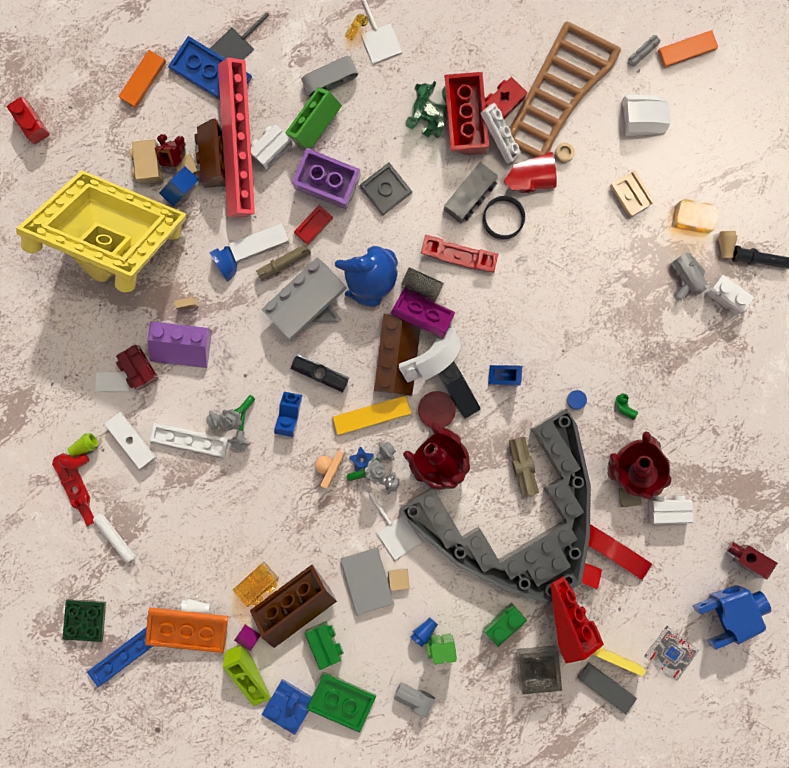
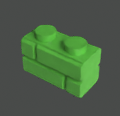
[427,633,457,665]

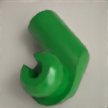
[615,393,638,420]

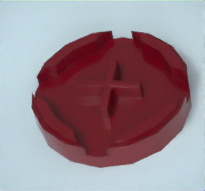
[418,391,456,428]

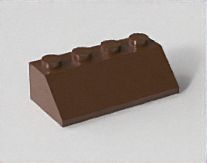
[374,314,421,396]
[250,565,337,648]

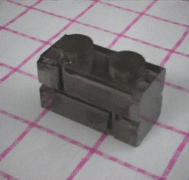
[401,267,444,302]

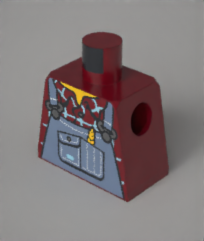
[726,541,778,580]

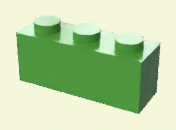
[285,87,342,150]

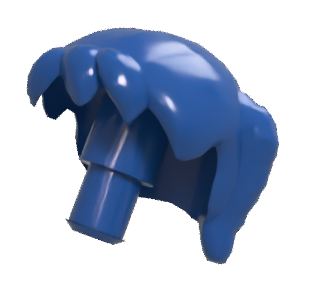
[335,246,398,307]

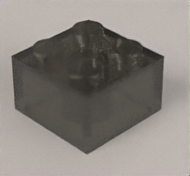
[516,646,562,694]

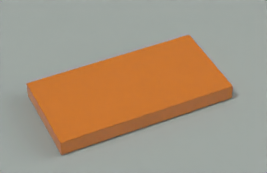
[145,607,229,653]

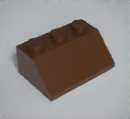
[194,118,225,188]

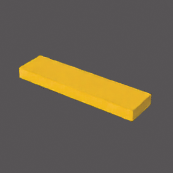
[333,395,411,435]

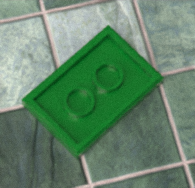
[307,672,376,733]

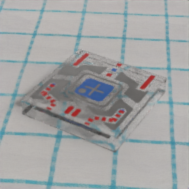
[644,626,700,682]

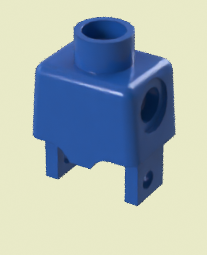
[692,585,772,650]

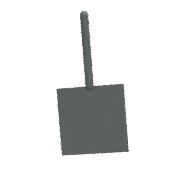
[209,13,269,60]

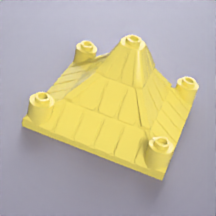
[16,170,187,292]

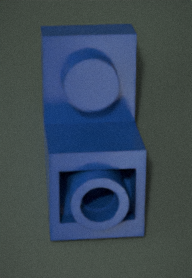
[274,392,302,437]

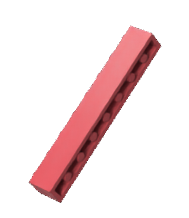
[218,57,255,218]

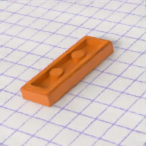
[658,30,718,68]
[119,50,166,108]

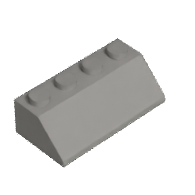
[261,257,347,341]

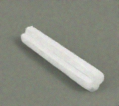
[93,513,135,563]

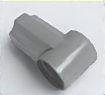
[394,682,436,717]

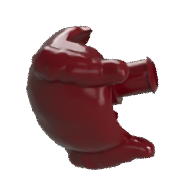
[403,423,470,490]
[607,431,672,499]

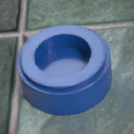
[567,390,587,409]

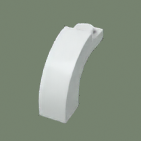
[399,327,461,383]

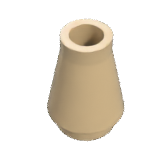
[718,231,738,258]

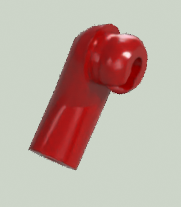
[58,453,90,470]

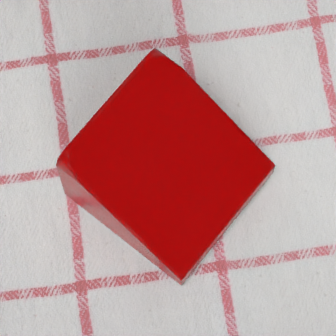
[582,563,602,589]

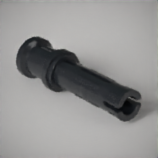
[731,245,789,269]

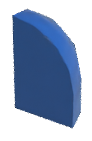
[209,246,237,282]

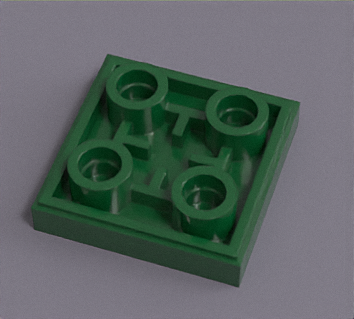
[62,599,106,642]

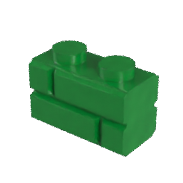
[483,602,527,647]
[304,621,344,670]

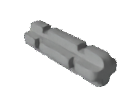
[628,35,661,66]

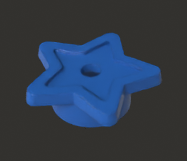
[349,447,374,472]

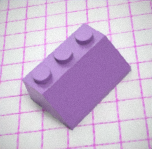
[148,321,212,368]

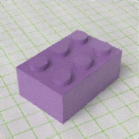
[292,148,361,210]

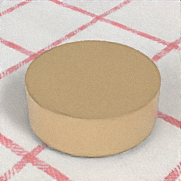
[555,142,575,163]

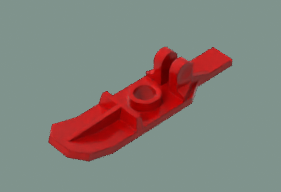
[52,453,94,526]

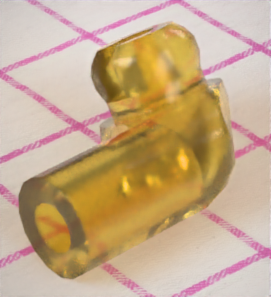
[345,14,368,41]

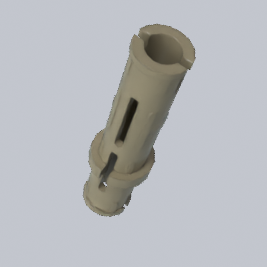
[256,243,311,281]

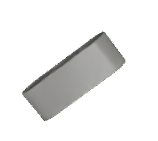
[301,56,358,98]

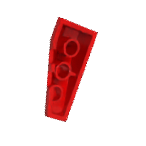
[550,577,604,664]

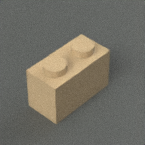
[130,139,163,184]

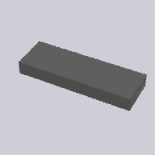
[577,662,637,714]

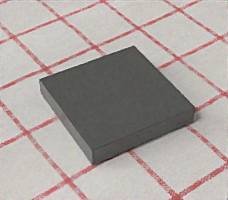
[360,162,412,215]

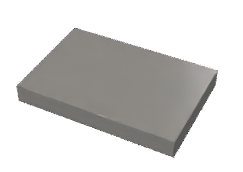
[341,547,394,615]

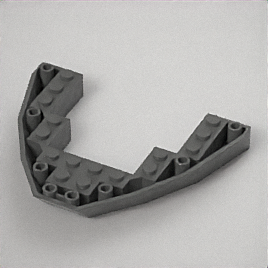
[400,409,591,604]

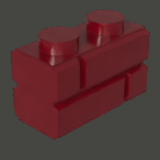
[116,344,158,390]

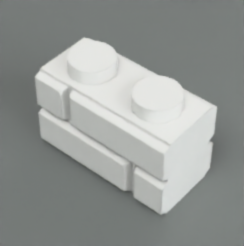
[251,124,293,170]
[705,275,754,315]
[648,495,693,524]

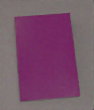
[391,289,455,338]

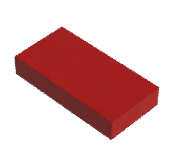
[294,205,333,246]

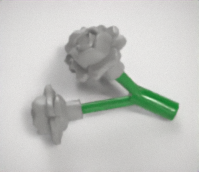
[206,395,255,450]
[347,442,400,494]

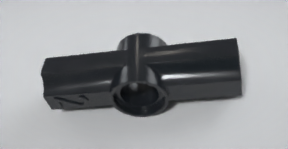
[290,354,350,393]

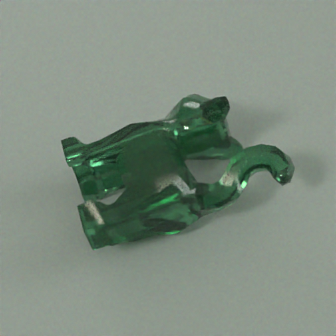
[405,81,447,138]

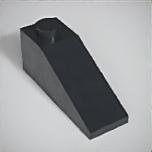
[437,361,481,419]

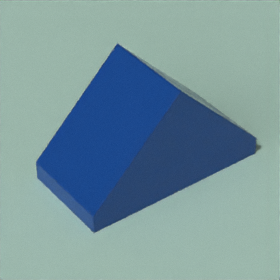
[159,166,198,206]
[488,365,523,387]

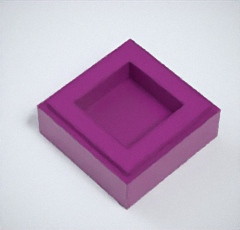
[234,624,261,651]

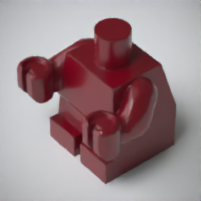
[154,134,186,167]

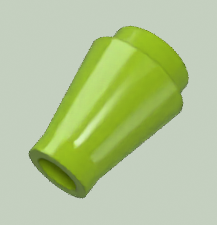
[67,433,98,457]

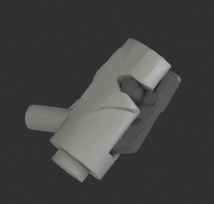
[671,252,708,301]

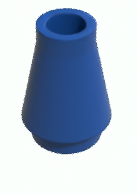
[410,617,438,647]

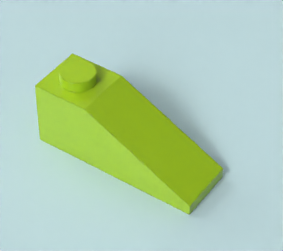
[223,645,271,707]

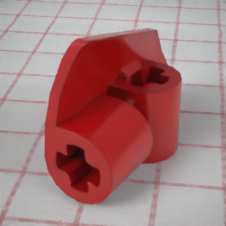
[504,152,557,193]

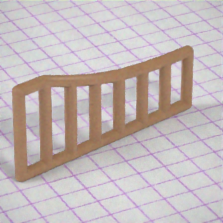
[510,21,621,157]

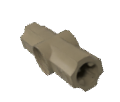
[508,437,539,497]

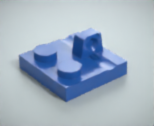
[262,679,312,735]

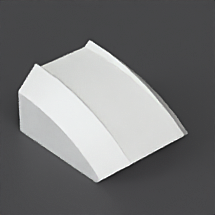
[622,95,671,137]

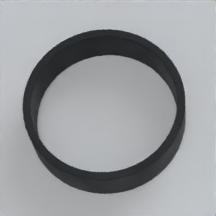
[483,196,525,239]

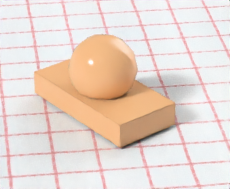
[315,450,345,488]

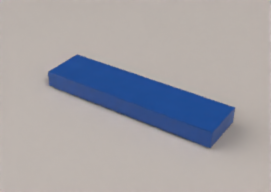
[87,627,153,687]

